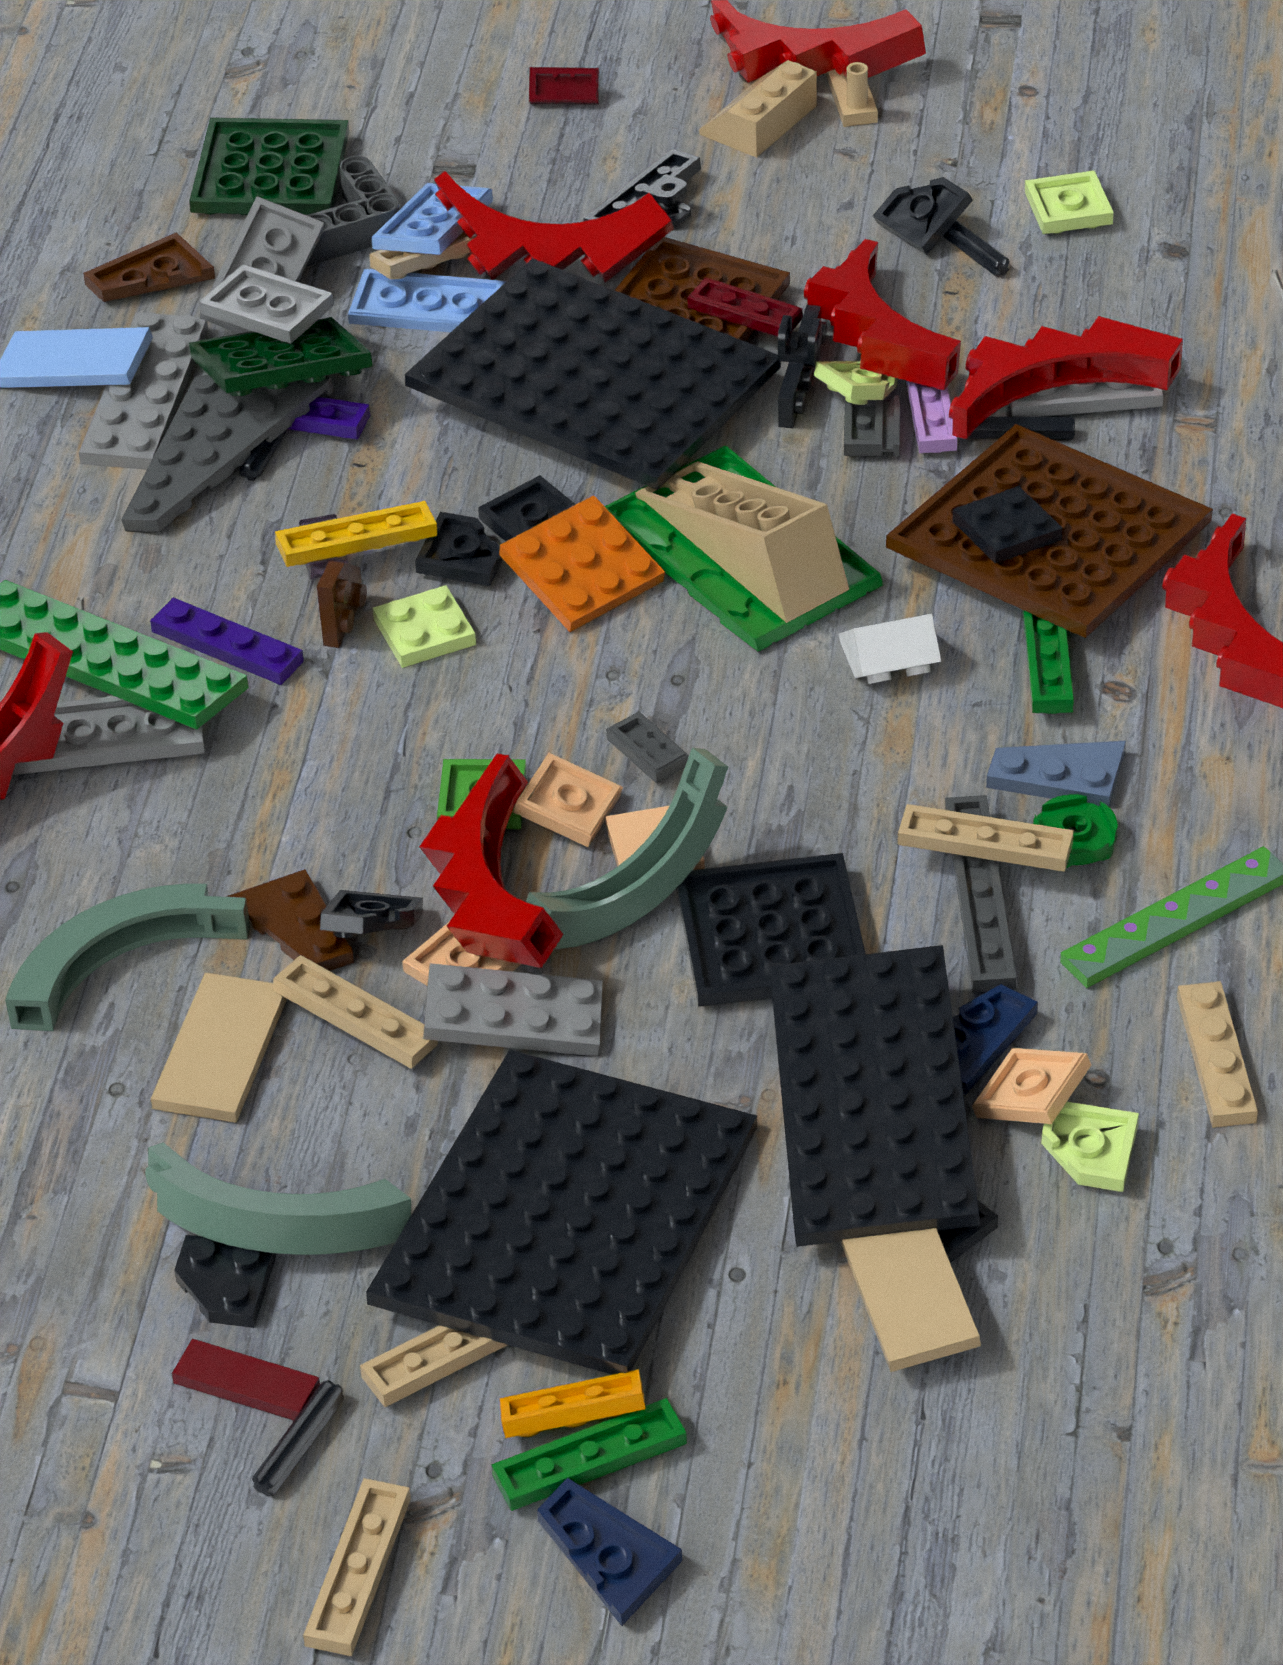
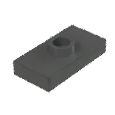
[606,711,689,783]

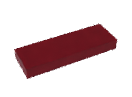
[687,277,803,337]
[172,1338,320,1420]

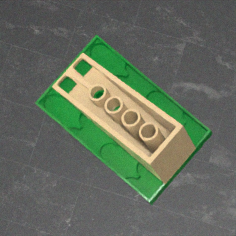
[605,445,883,652]

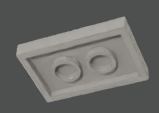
[199,264,334,344]

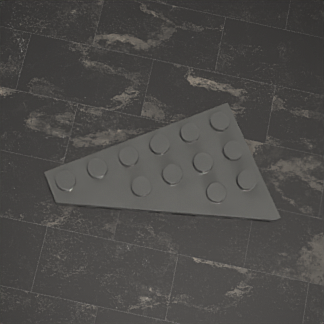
[121,375,334,532]

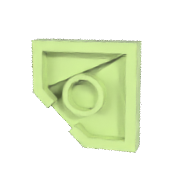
[814,361,898,405]
[1041,1102,1139,1192]

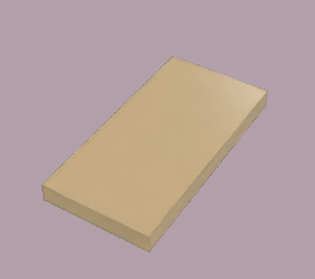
[151,972,287,1123]
[841,1228,981,1372]

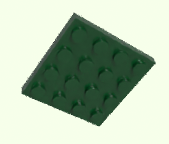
[189,117,349,215]
[189,317,373,396]

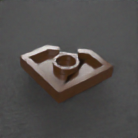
[317,560,367,648]

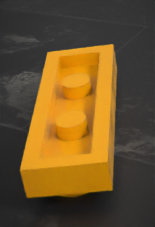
[500,1369,646,1438]

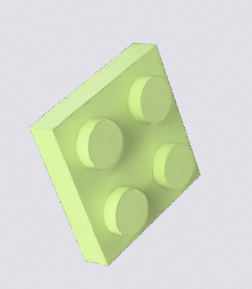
[1025,170,1114,234]
[373,585,476,668]

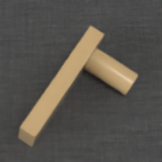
[825,62,878,127]

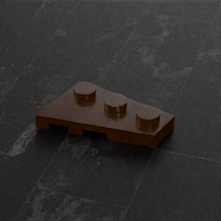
[83,232,215,302]
[227,869,354,971]

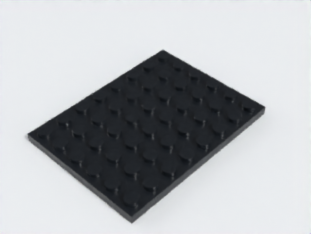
[405,258,781,490]
[366,1049,757,1375]

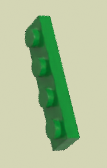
[1022,610,1074,714]
[491,1398,687,1511]

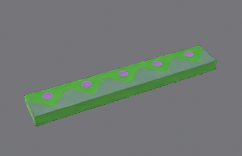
[1060,846,1283,988]

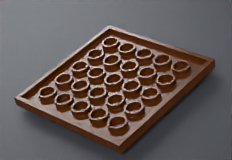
[886,424,1213,638]

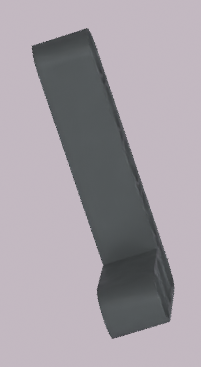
[232,156,400,267]

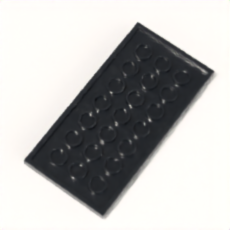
[769,945,980,1247]

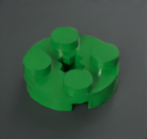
[1033,794,1118,868]

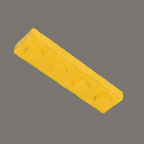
[275,501,437,567]

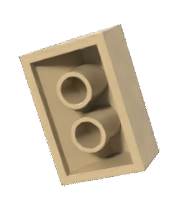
[699,60,817,158]

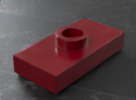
[529,67,600,105]

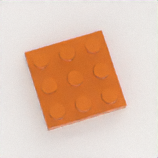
[499,495,665,632]

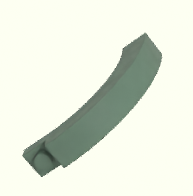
[526,748,728,949]
[5,884,250,1031]
[145,1142,411,1255]

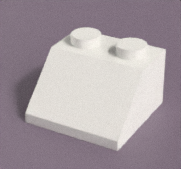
[839,614,941,684]

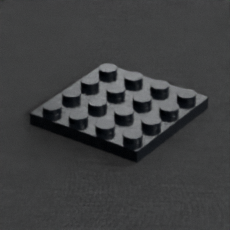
[676,853,866,1007]

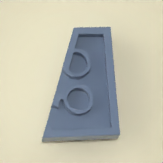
[986,741,1126,806]

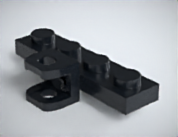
[583,149,701,227]
[777,305,827,429]

